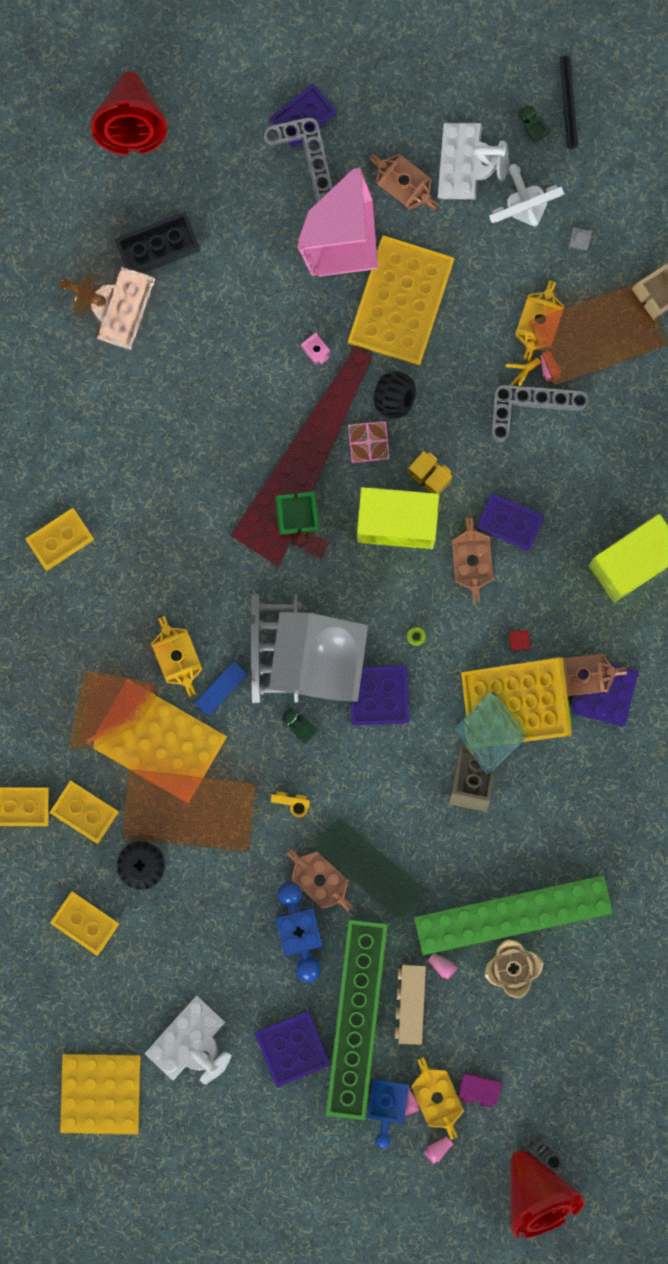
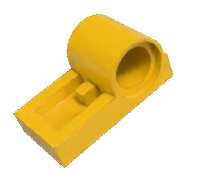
[271,791,310,817]

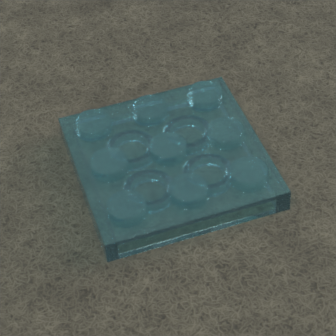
[454,692,527,774]

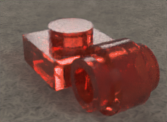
[291,530,329,560]

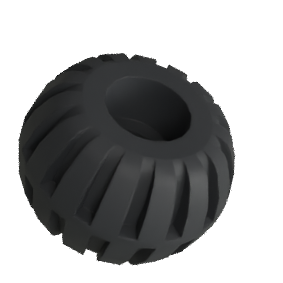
[374,371,416,418]
[117,841,165,890]

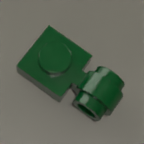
[518,105,551,143]
[282,708,318,744]

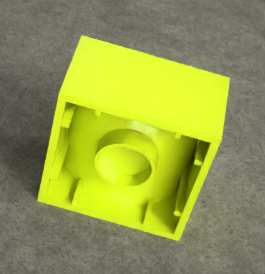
[357,487,439,549]
[588,514,668,603]

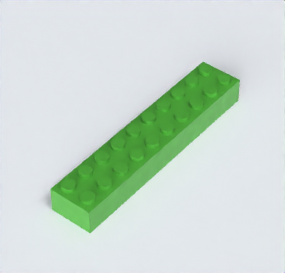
[414,875,613,955]
[326,919,387,1120]

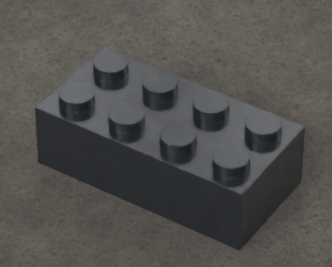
[115,211,200,279]

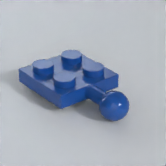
[367,1079,409,1149]

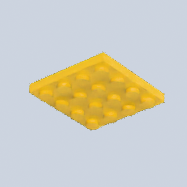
[60,1054,141,1134]

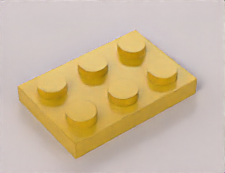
[25,508,94,571]
[49,780,119,844]
[0,787,49,826]
[50,891,120,956]

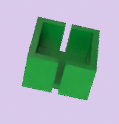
[275,492,319,535]

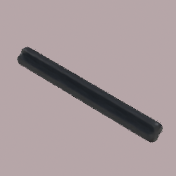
[560,56,578,149]

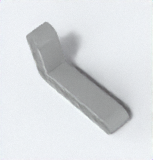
[263,118,333,203]
[491,385,589,443]

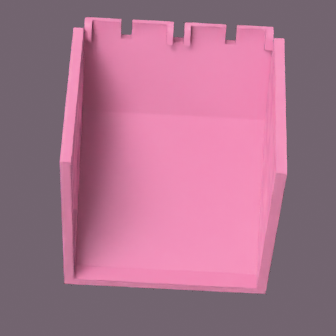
[298,168,378,277]

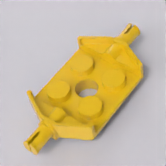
[515,281,564,362]
[151,616,203,697]
[411,1057,464,1140]

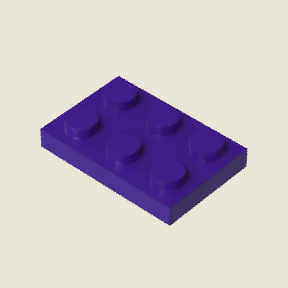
[269,83,337,149]
[476,493,544,552]

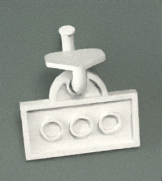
[438,123,509,199]
[489,164,565,226]
[145,996,232,1084]

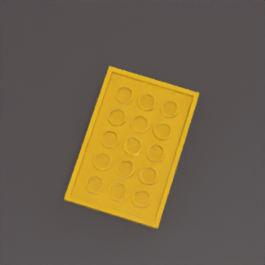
[348,235,455,366]
[461,658,572,749]
[89,679,227,803]

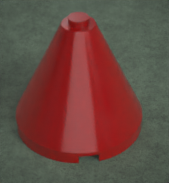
[91,71,167,155]
[510,1150,585,1239]

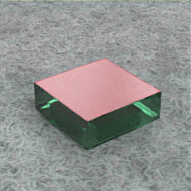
[509,630,530,651]

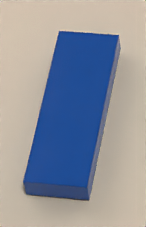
[195,662,248,717]

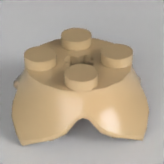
[485,939,543,998]

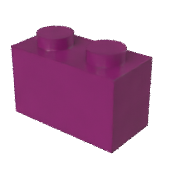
[458,1072,502,1108]

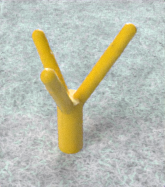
[505,358,541,386]

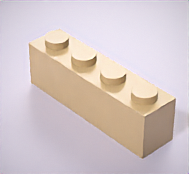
[395,964,426,1045]

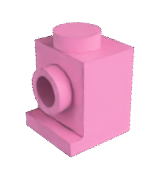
[301,333,330,365]

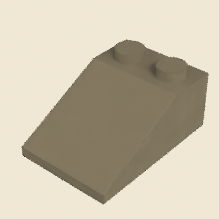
[449,744,498,812]

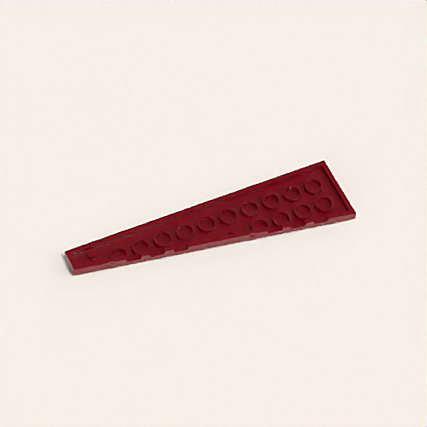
[231,346,372,567]

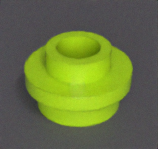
[407,627,426,646]

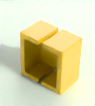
[408,451,453,495]

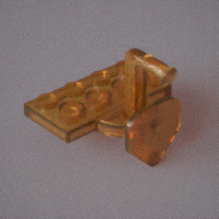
[60,266,155,350]

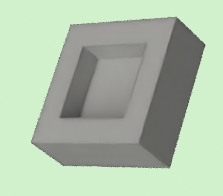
[569,227,592,251]

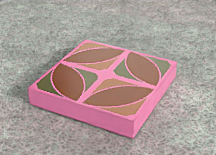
[348,421,390,463]

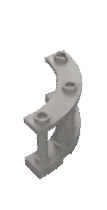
[251,594,302,703]

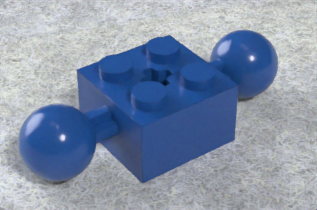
[276,882,323,982]

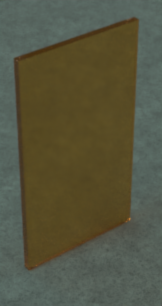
[530,284,668,386]
[122,769,256,852]

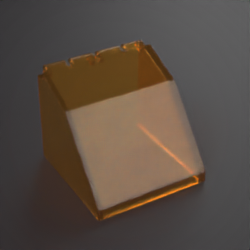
[69,670,159,752]

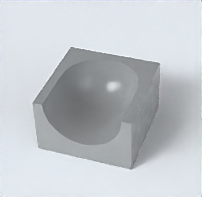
[269,612,368,702]

